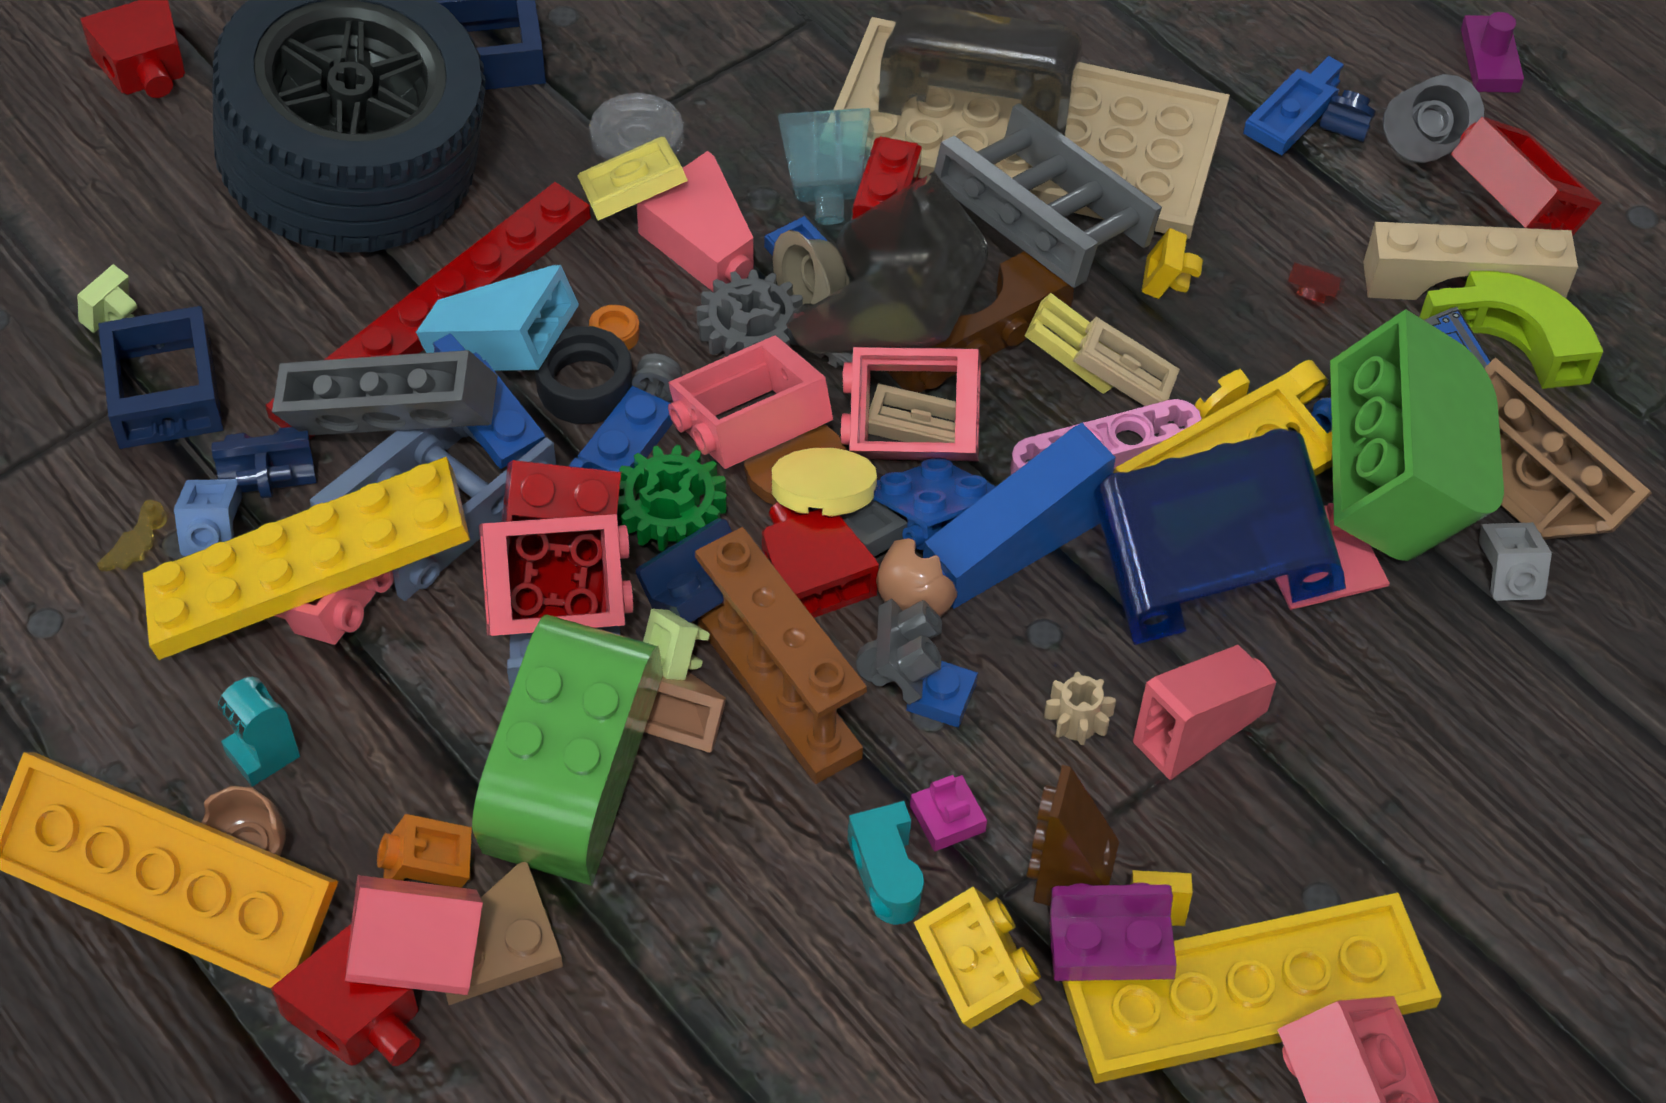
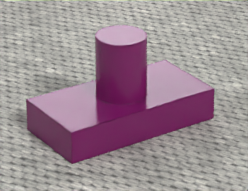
[1461,12,1524,93]

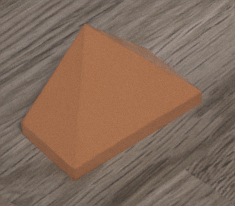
[644,672,726,753]

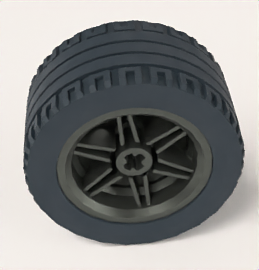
[212,0,486,252]

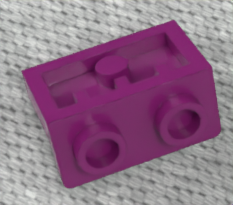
[1049,883,1177,981]

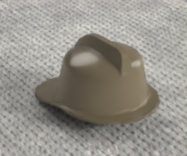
[773,230,849,338]

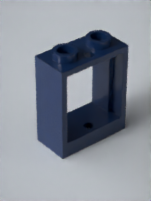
[435,0,546,90]
[98,306,224,449]

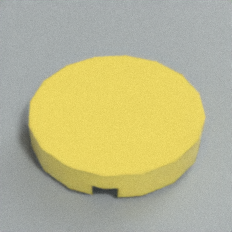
[772,448,877,516]

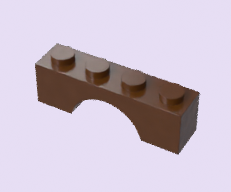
[876,251,1074,393]

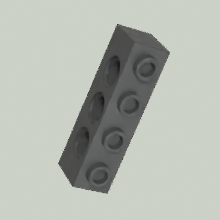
[272,350,498,435]

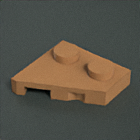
[444,862,563,1005]

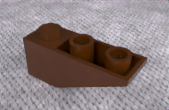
[1027,765,1120,906]

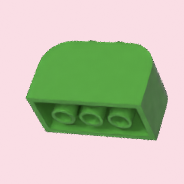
[1330,309,1504,561]
[472,614,663,886]

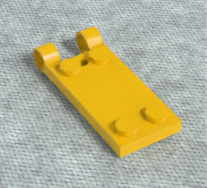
[1112,360,1333,556]

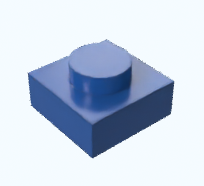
[906,661,978,728]

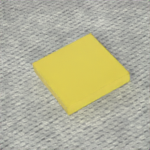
[577,136,688,221]

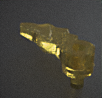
[97,500,167,571]

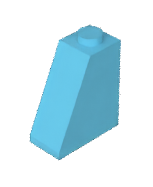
[416,265,579,371]

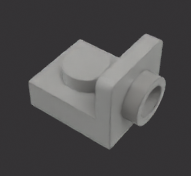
[1479,522,1552,601]

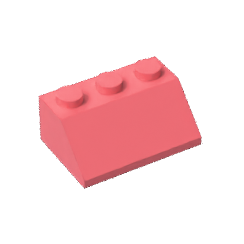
[1277,996,1439,1103]

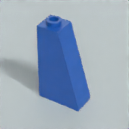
[923,423,1116,609]

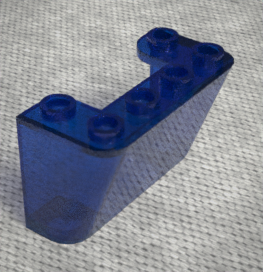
[1093,429,1346,645]

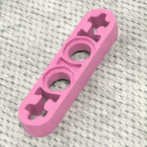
[1010,399,1201,475]

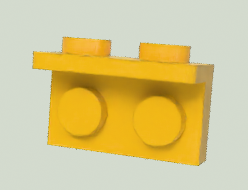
[914,886,1042,1029]

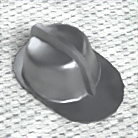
[1383,74,1485,163]

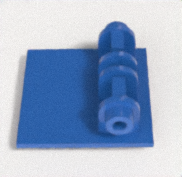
[873,458,996,550]

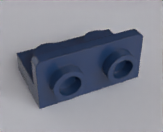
[636,518,765,623]

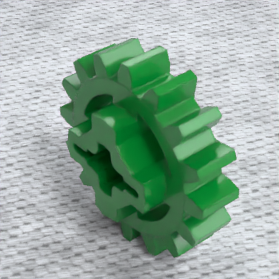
[617,445,727,551]

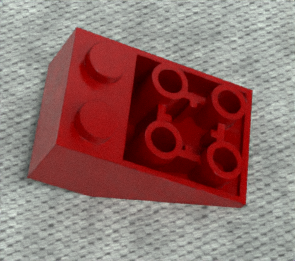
[502,460,621,620]

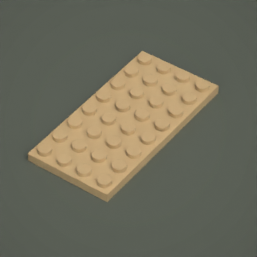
[820,17,1230,239]

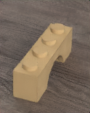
[1363,222,1578,300]

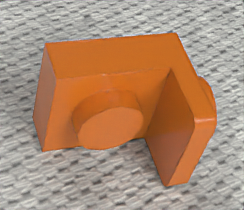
[377,814,472,888]

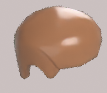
[876,538,958,618]
[201,786,286,856]

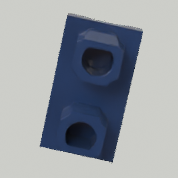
[211,427,316,499]

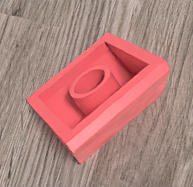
[345,875,483,995]

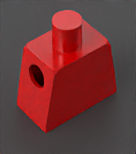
[80,0,185,98]
[762,502,879,618]
[271,924,420,1066]

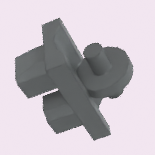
[856,599,942,705]

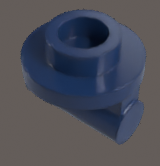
[1319,90,1376,143]

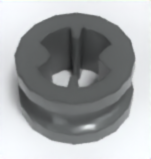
[632,353,682,401]

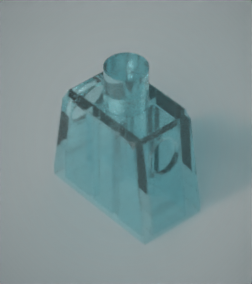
[778,108,874,225]

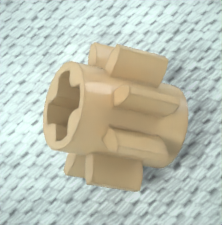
[1044,672,1116,745]

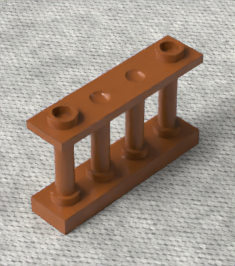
[695,527,867,785]

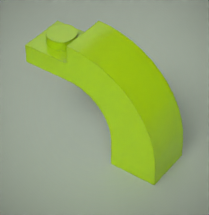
[1419,271,1603,389]

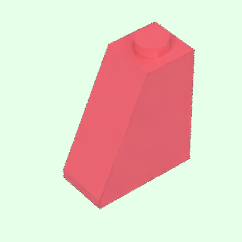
[637,151,754,292]
[1133,645,1276,780]

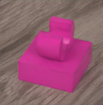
[910,775,987,852]

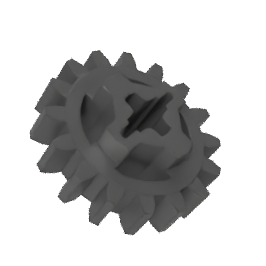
[697,269,805,357]

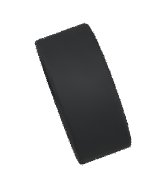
[535,326,633,424]

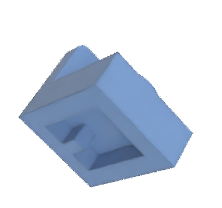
[174,479,242,556]

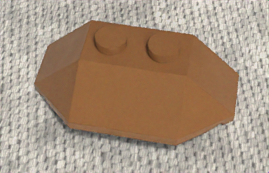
[1484,357,1652,540]

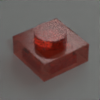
[1288,262,1346,303]

